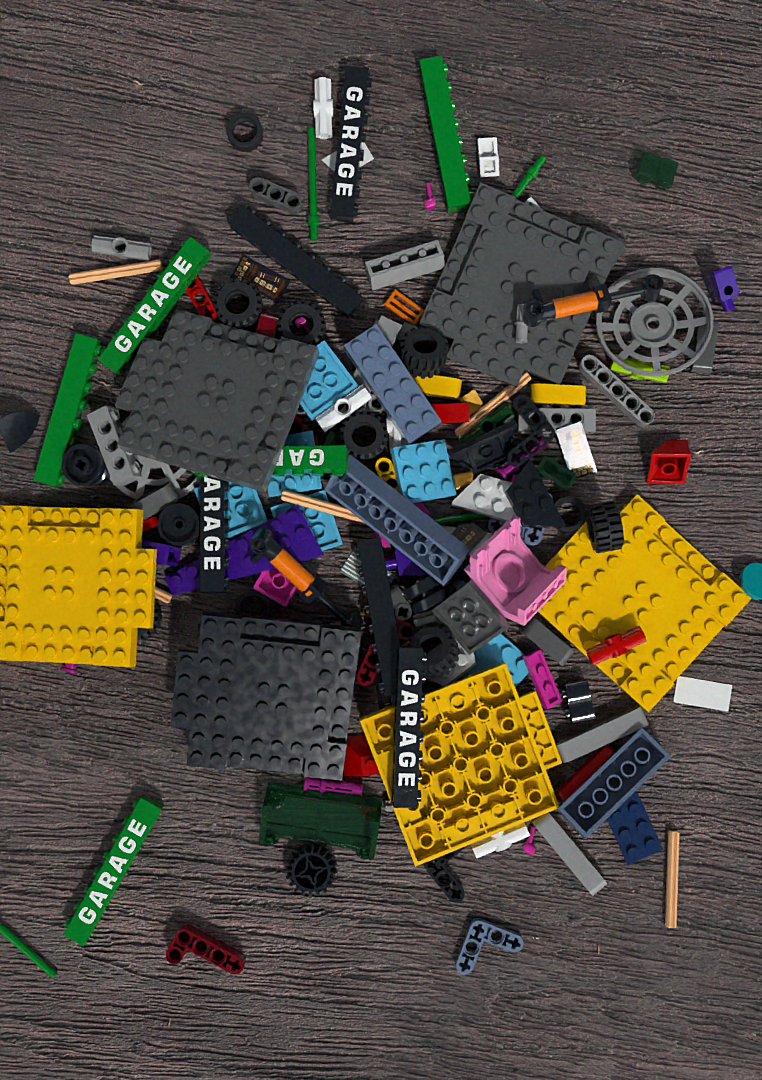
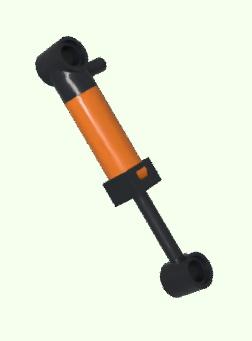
[522,274,664,327]
[249,528,363,628]

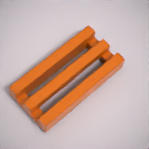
[384,289,425,326]

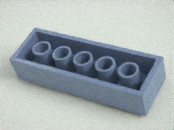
[343,324,442,445]
[558,728,671,840]

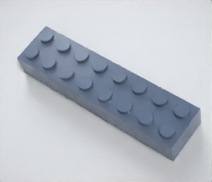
[324,455,471,586]

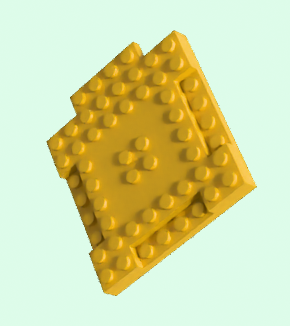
[538,494,752,712]
[0,505,157,667]
[359,661,562,867]

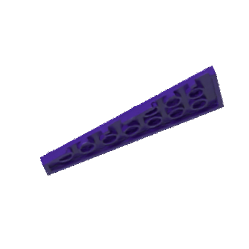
[165,505,324,595]

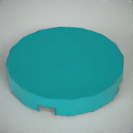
[739,563,762,600]

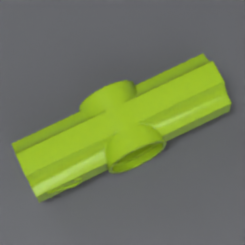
[610,354,670,383]

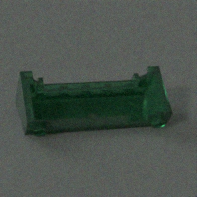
[258,782,383,860]

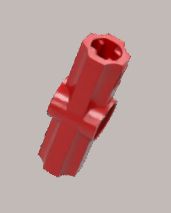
[586,626,647,665]

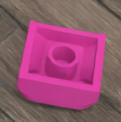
[253,568,298,607]

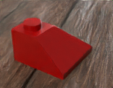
[646,440,691,484]
[344,734,380,776]

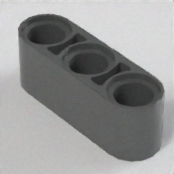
[249,177,303,214]
[689,317,719,374]
[123,482,180,520]
[520,617,574,667]

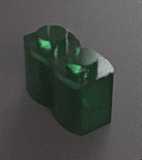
[634,152,679,190]
[536,457,577,491]

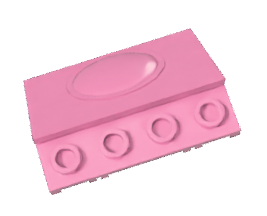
[464,515,567,626]

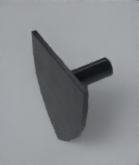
[0,411,40,453]

